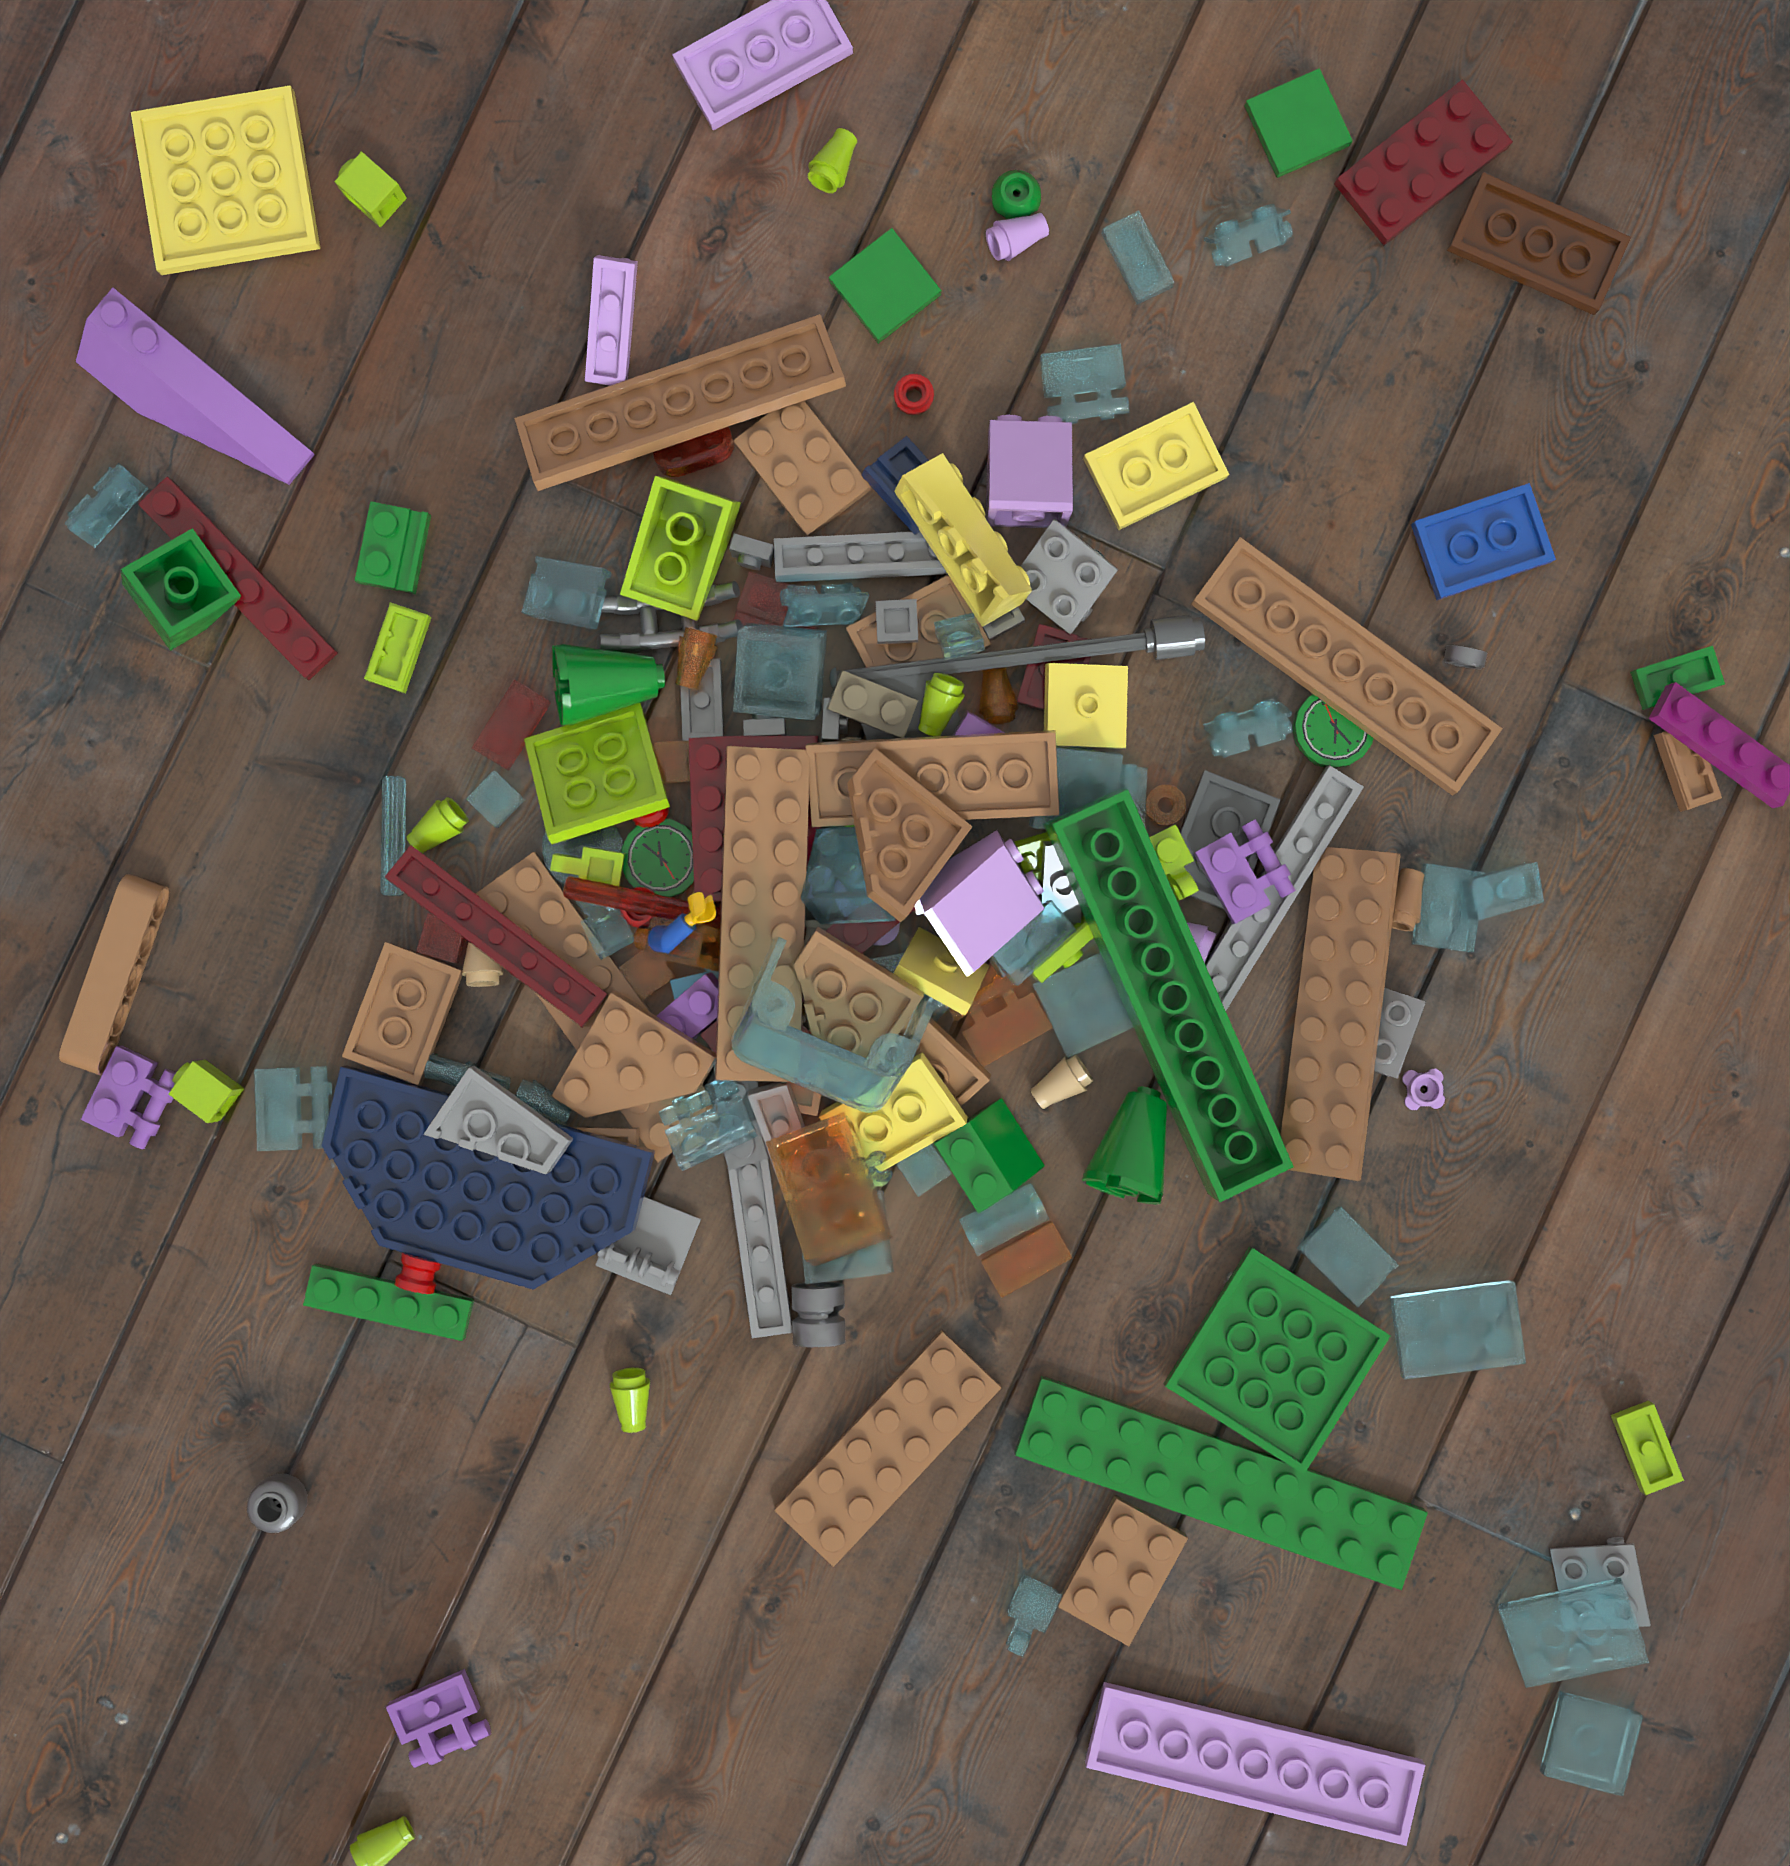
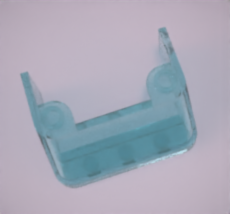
[731,937,936,1113]

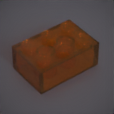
[766,1112,893,1267]

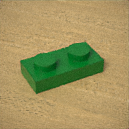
[1630,646,1725,710]

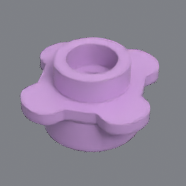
[1402,1069,1445,1110]

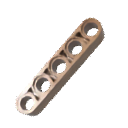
[59,874,170,1075]

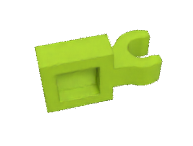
[1149,825,1199,901]
[550,846,625,894]

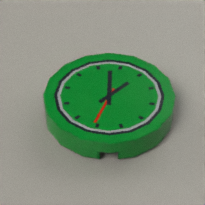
[1292,694,1373,769]
[621,819,694,899]

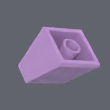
[986,415,1073,528]
[919,830,1045,976]

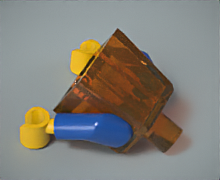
[634,892,720,973]

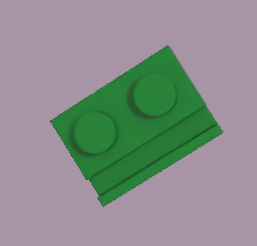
[355,501,431,594]

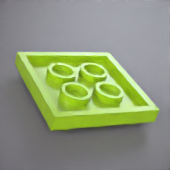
[524,703,670,844]

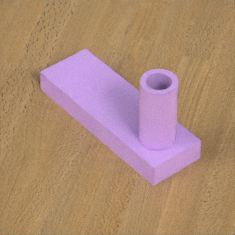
[585,255,638,385]

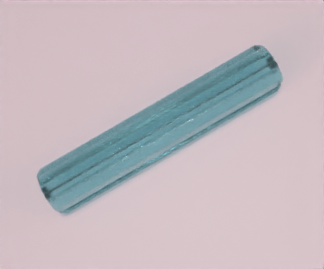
[380,776,406,896]

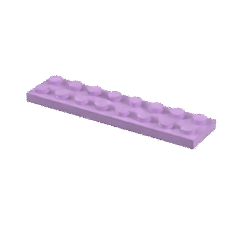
[1085,1682,1425,1846]

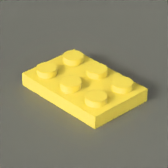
[1083,402,1229,530]
[819,1052,968,1181]

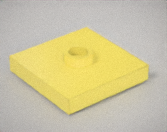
[1044,663,1128,749]
[893,927,990,1015]

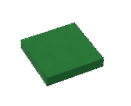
[1244,68,1353,178]
[829,228,942,344]

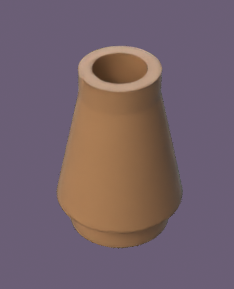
[1392,868,1425,931]

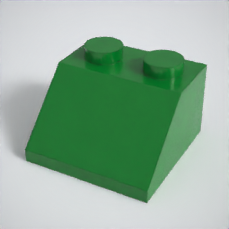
[121,528,241,651]
[934,1097,1045,1214]

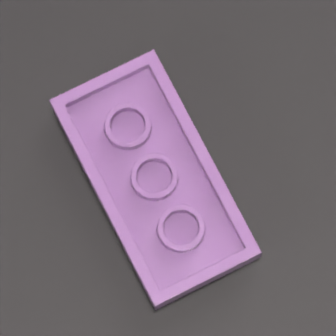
[672,0,853,130]

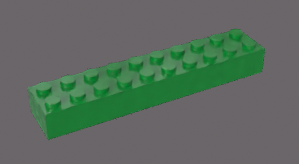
[1043,789,1294,1202]

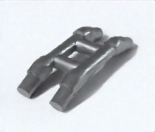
[594,581,743,653]

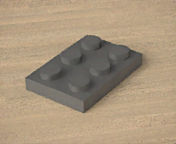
[1180,770,1281,910]

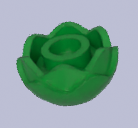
[991,170,1041,219]

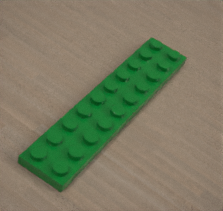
[1014,1376,1428,1590]

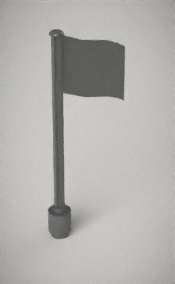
[829,615,1205,740]

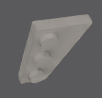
[423,1066,573,1174]

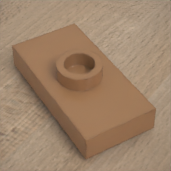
[1654,731,1722,812]

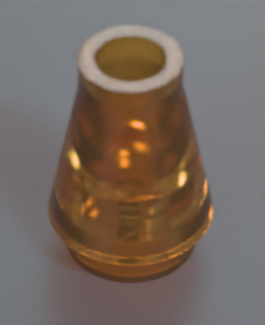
[675,627,718,690]
[979,667,1019,724]

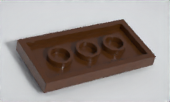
[1447,172,1631,315]

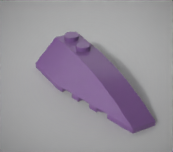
[76,288,315,485]

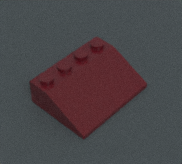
[689,735,825,904]

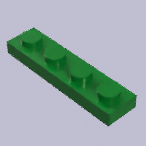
[303,1263,474,1341]

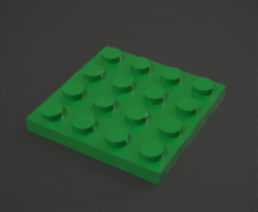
[1163,1246,1391,1475]

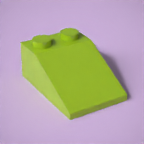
[620,476,741,621]

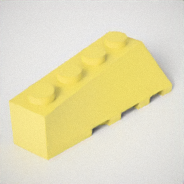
[894,453,1032,627]

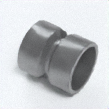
[792,1282,846,1347]

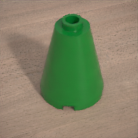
[552,644,665,726]
[1082,1086,1167,1205]

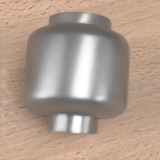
[247,1474,308,1533]

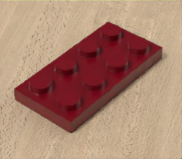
[1334,79,1513,246]

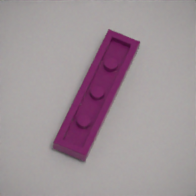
[1649,682,1790,808]

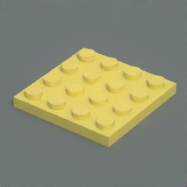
[131,86,320,275]

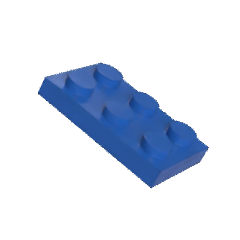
[1411,483,1556,600]

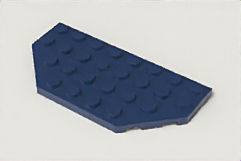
[321,1065,655,1290]

